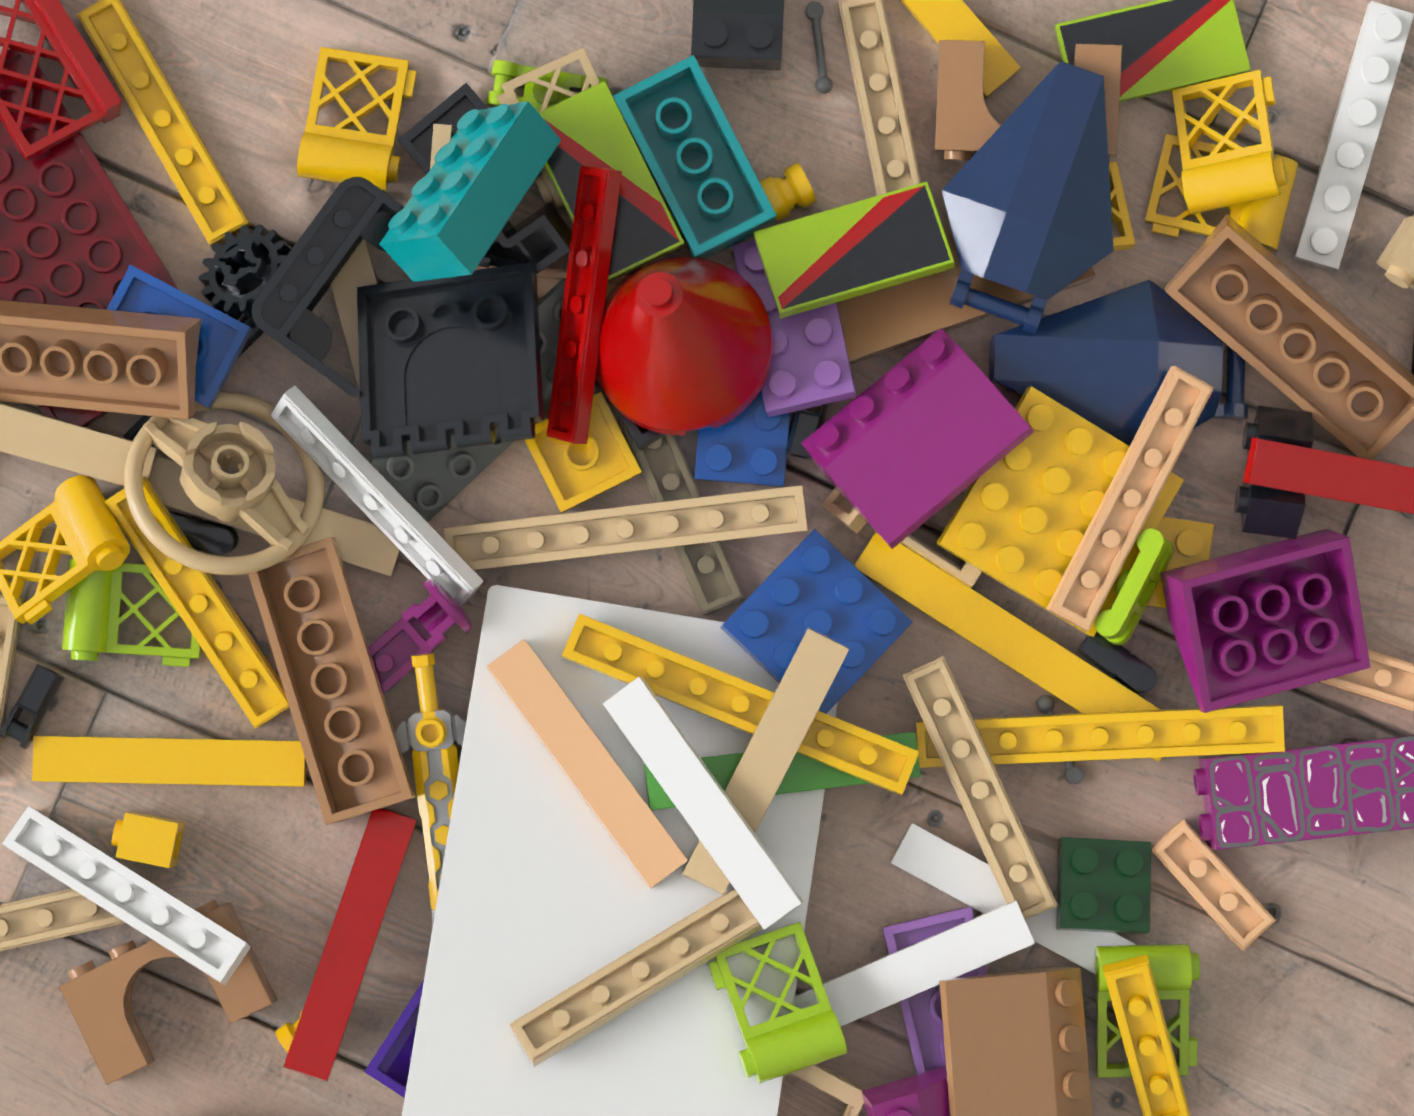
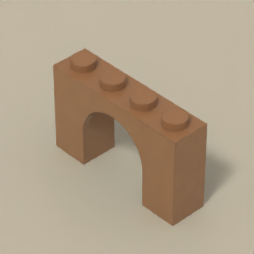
[935,40,1122,161]
[59,900,277,1085]

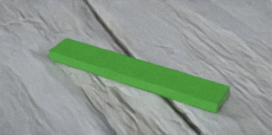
[644,732,921,810]

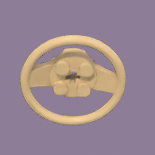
[124,391,325,575]

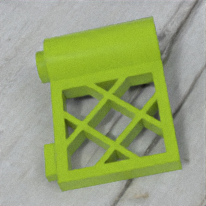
[62,559,200,667]
[708,922,847,1084]
[1095,944,1200,1078]

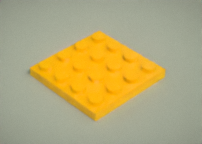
[936,386,1184,637]

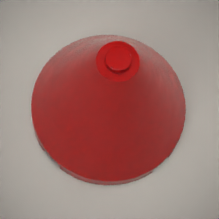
[596,257,774,435]

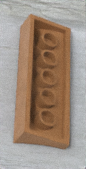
[1165,214,1414,460]
[837,233,1095,365]
[0,300,202,420]
[248,537,415,825]

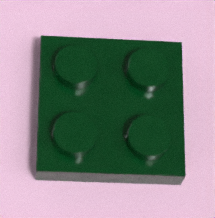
[1056,837,1151,934]

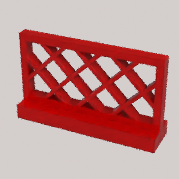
[0,0,122,161]

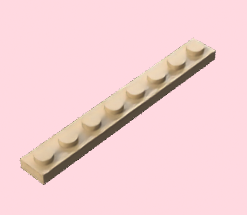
[443,485,809,570]

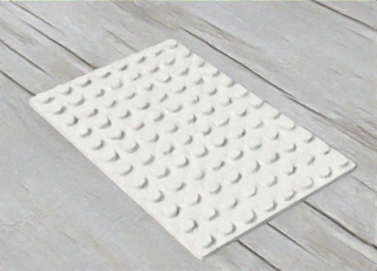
[402,585,838,1116]

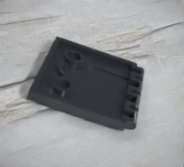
[357,262,544,460]

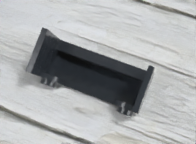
[251,177,404,398]

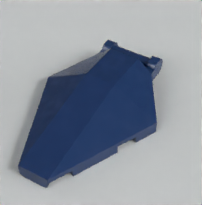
[942,61,1114,335]
[989,280,1248,446]

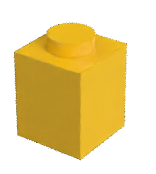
[111,811,185,868]

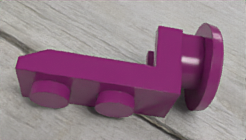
[369,579,472,695]

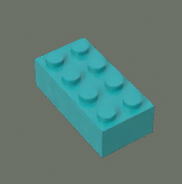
[613,55,777,259]
[380,101,561,282]

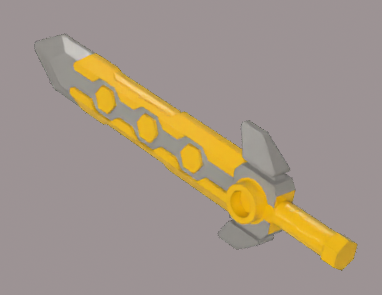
[395,653,466,922]

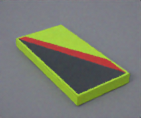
[1054,0,1251,103]
[539,81,685,282]
[753,181,955,319]

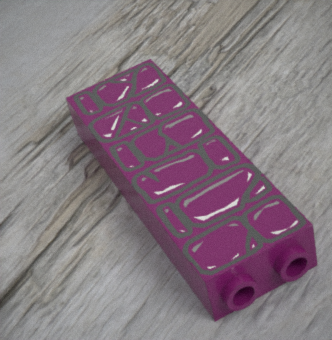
[1193,735,1414,850]

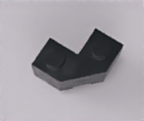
[478,202,572,274]
[1234,405,1314,539]

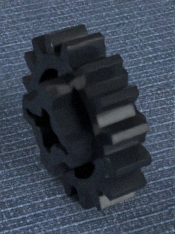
[199,224,291,321]

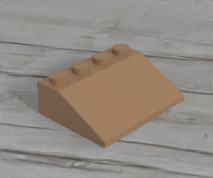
[939,966,1092,1116]

